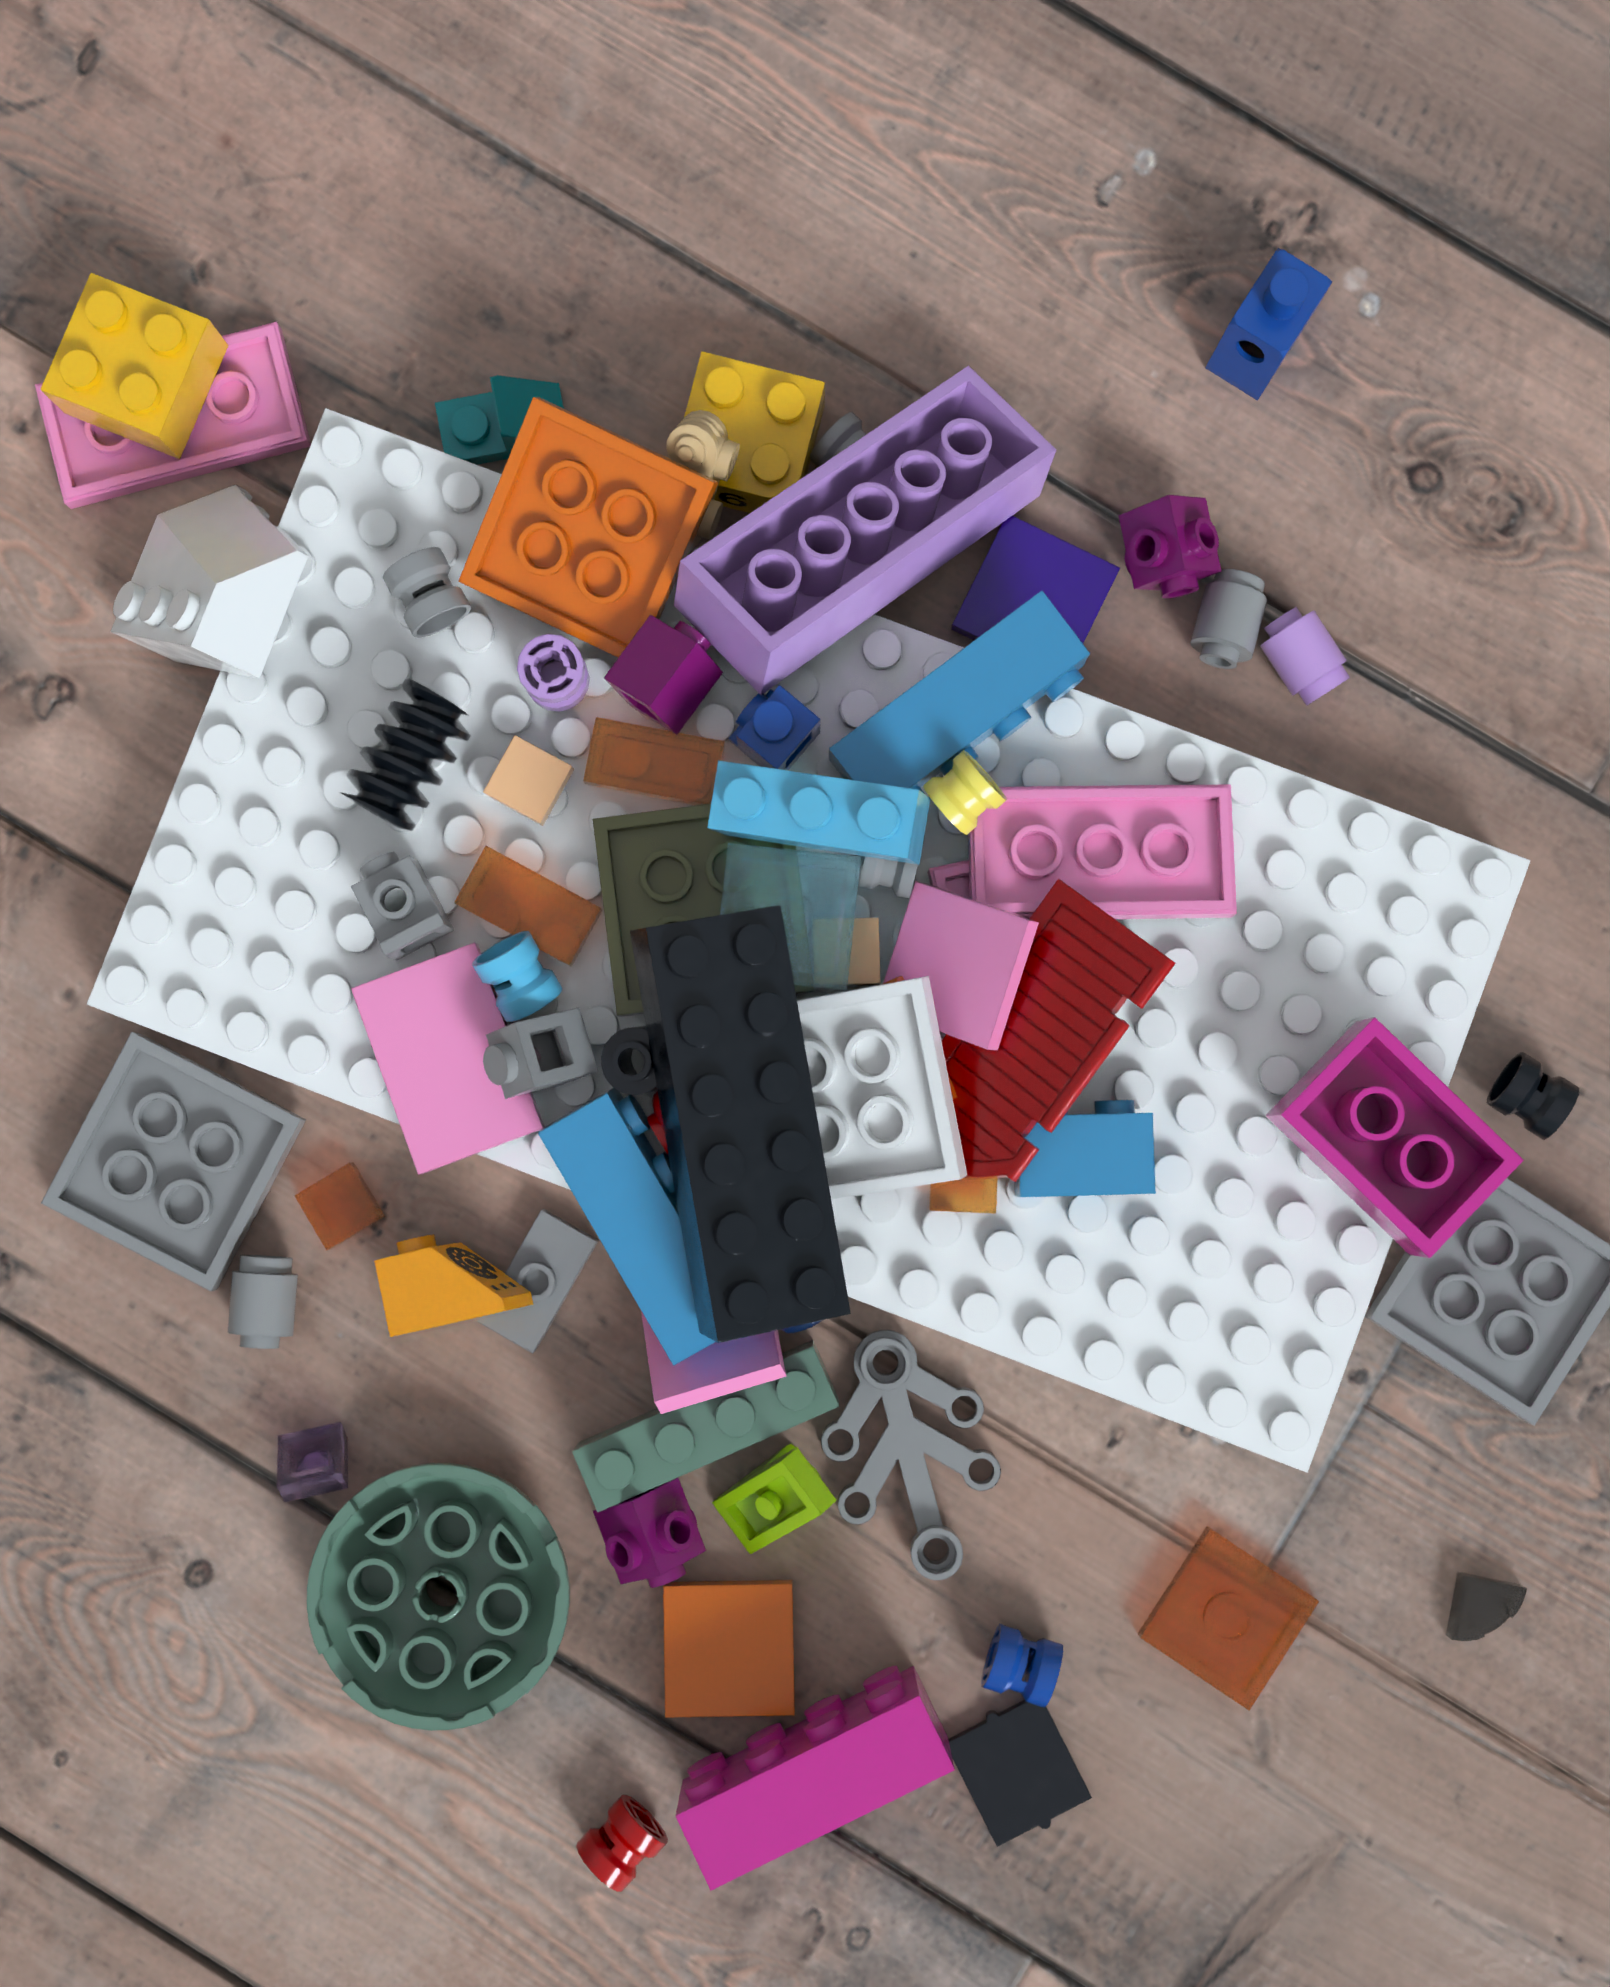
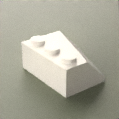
[110,485,308,678]

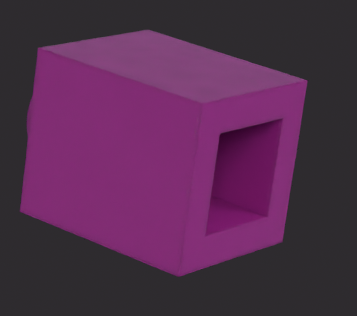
[604,614,723,735]

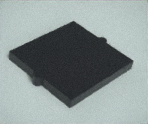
[948,1700,1092,1847]

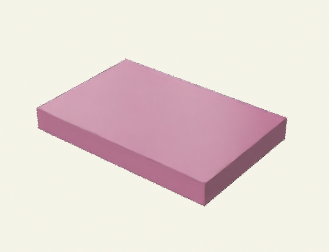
[351,942,545,1175]

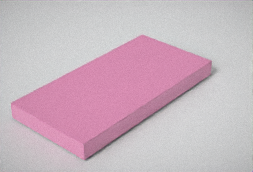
[35,322,311,509]
[968,784,1237,919]

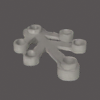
[821,1330,1001,1580]

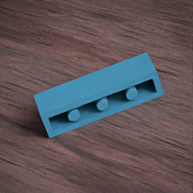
[829,591,1090,794]
[538,1088,715,1366]

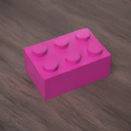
[1265,1017,1524,1258]

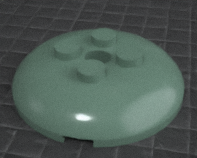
[307,1463,570,1731]

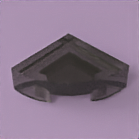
[1446,1571,1527,1641]

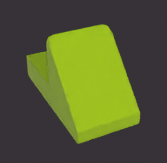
[712,1444,836,1554]

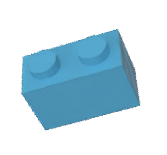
[1014,1100,1156,1197]

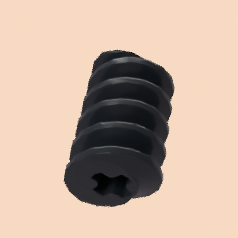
[340,678,471,831]

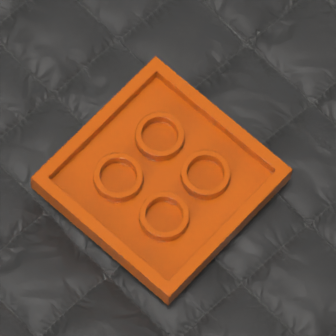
[458,397,719,658]

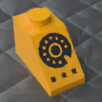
[374,1234,533,1337]

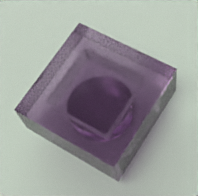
[277,1422,348,1502]

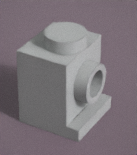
[351,852,454,961]
[483,1008,598,1099]

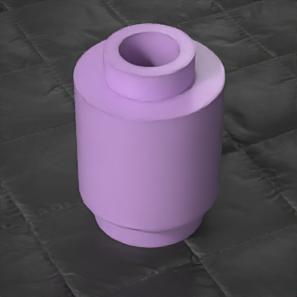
[1260,607,1350,706]

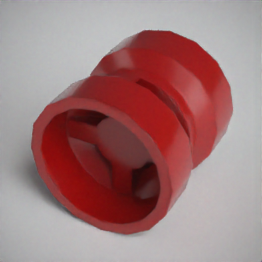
[576,1795,668,1892]

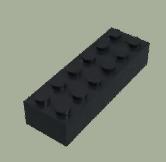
[630,905,851,1343]

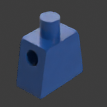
[1205,248,1332,401]

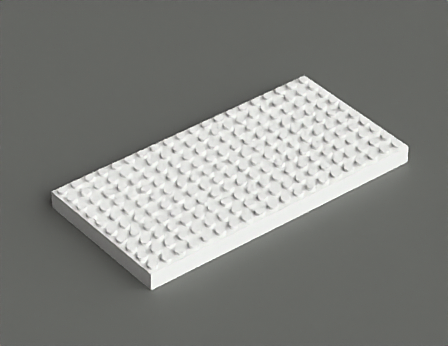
[87,408,1531,1473]

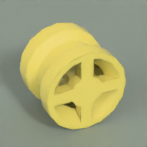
[923,750,1007,835]

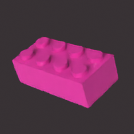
[675,1666,955,1891]

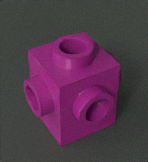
[1118,495,1222,598]
[593,1478,706,1588]

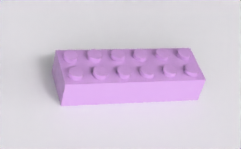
[674,366,1056,695]

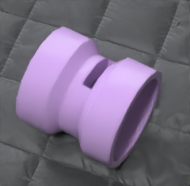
[517,634,590,712]

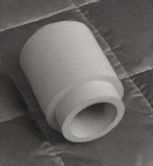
[1190,569,1267,669]
[227,1255,298,1349]

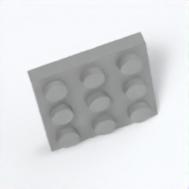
[41,1032,306,1291]
[1365,1178,1610,1426]

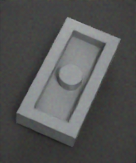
[477,1209,599,1354]

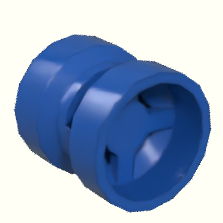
[981,1624,1063,1708]

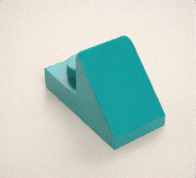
[435,375,564,465]

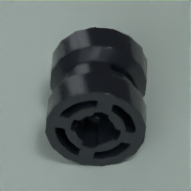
[1487,1052,1579,1140]

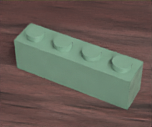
[572,1340,839,1512]

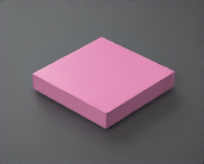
[883,881,1039,1051]
[641,1311,786,1414]

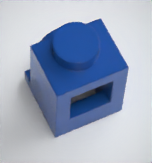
[728,685,820,770]

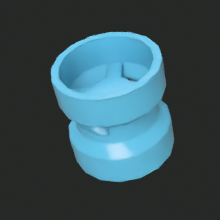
[472,931,563,1022]

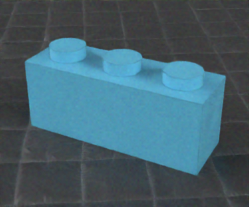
[707,760,930,865]

